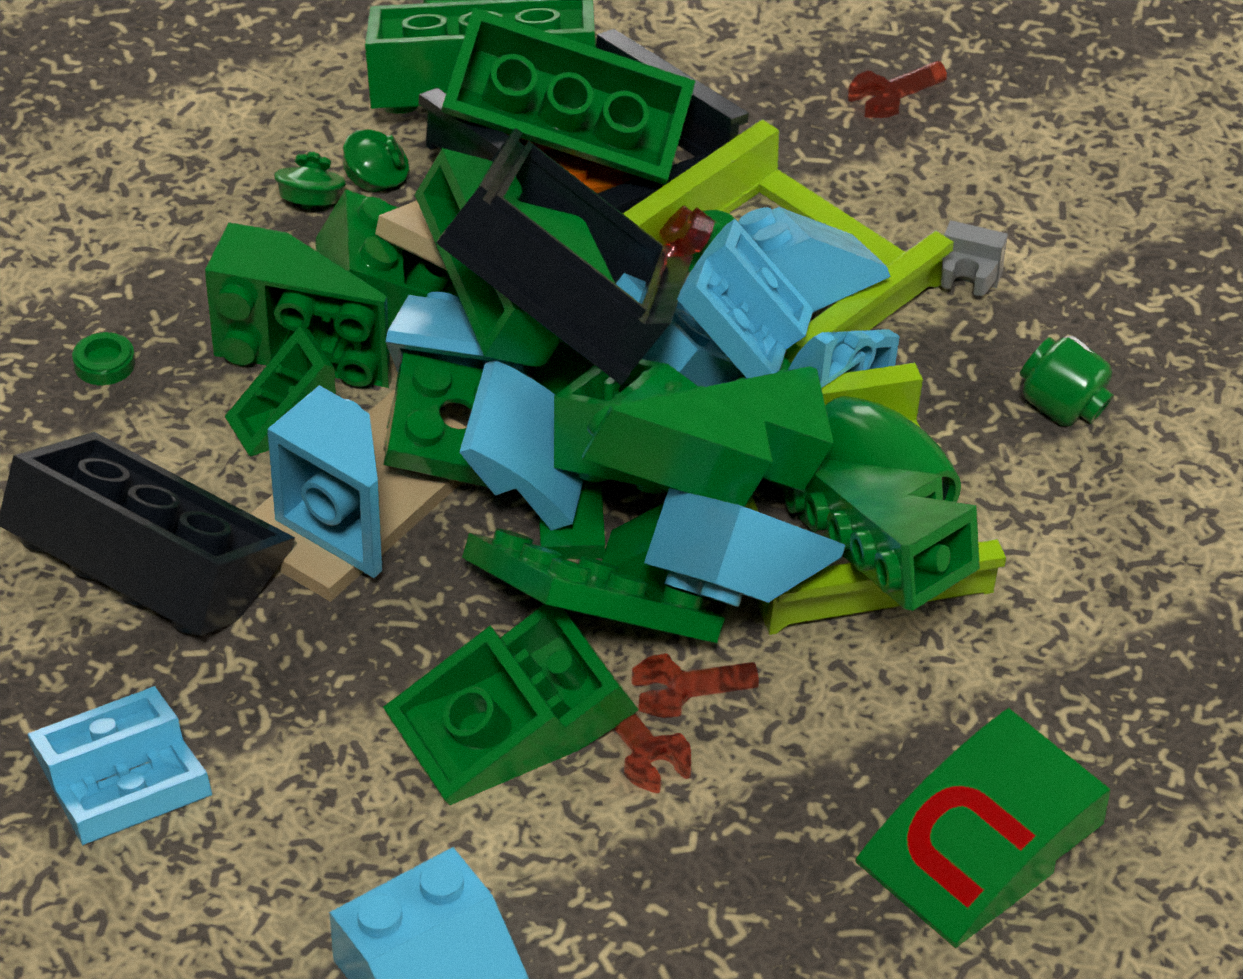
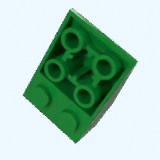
[315,189,458,328]
[205,222,391,388]
[554,359,698,494]

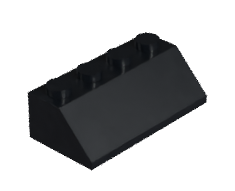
[0,432,295,636]

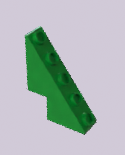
[582,366,834,507]
[783,458,980,611]

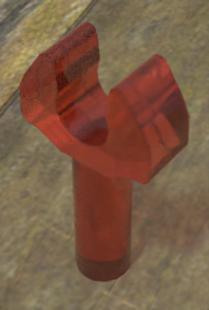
[848,61,947,118]
[659,205,715,257]
[632,653,759,718]
[613,713,691,794]

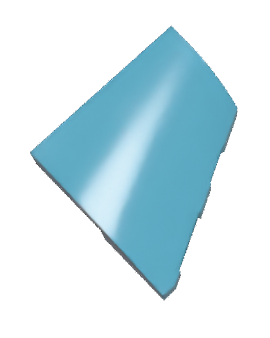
[788,329,900,388]

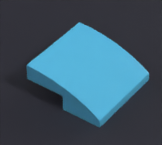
[677,219,813,378]
[459,360,584,531]
[28,686,212,845]

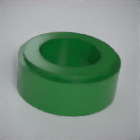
[72,332,135,386]

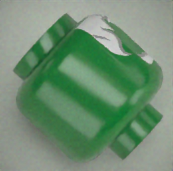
[1019,336,1114,426]

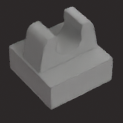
[941,220,1008,296]

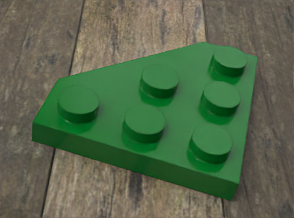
[462,528,725,643]

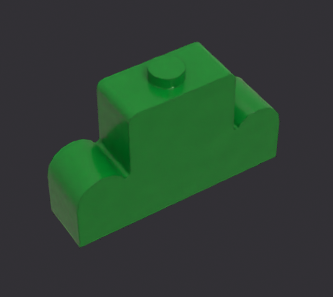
[414,148,615,367]

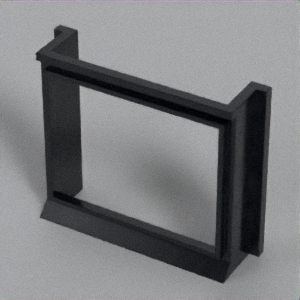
[419,29,749,213]
[436,128,693,386]

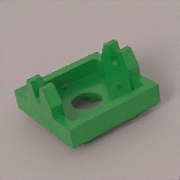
[383,352,508,492]

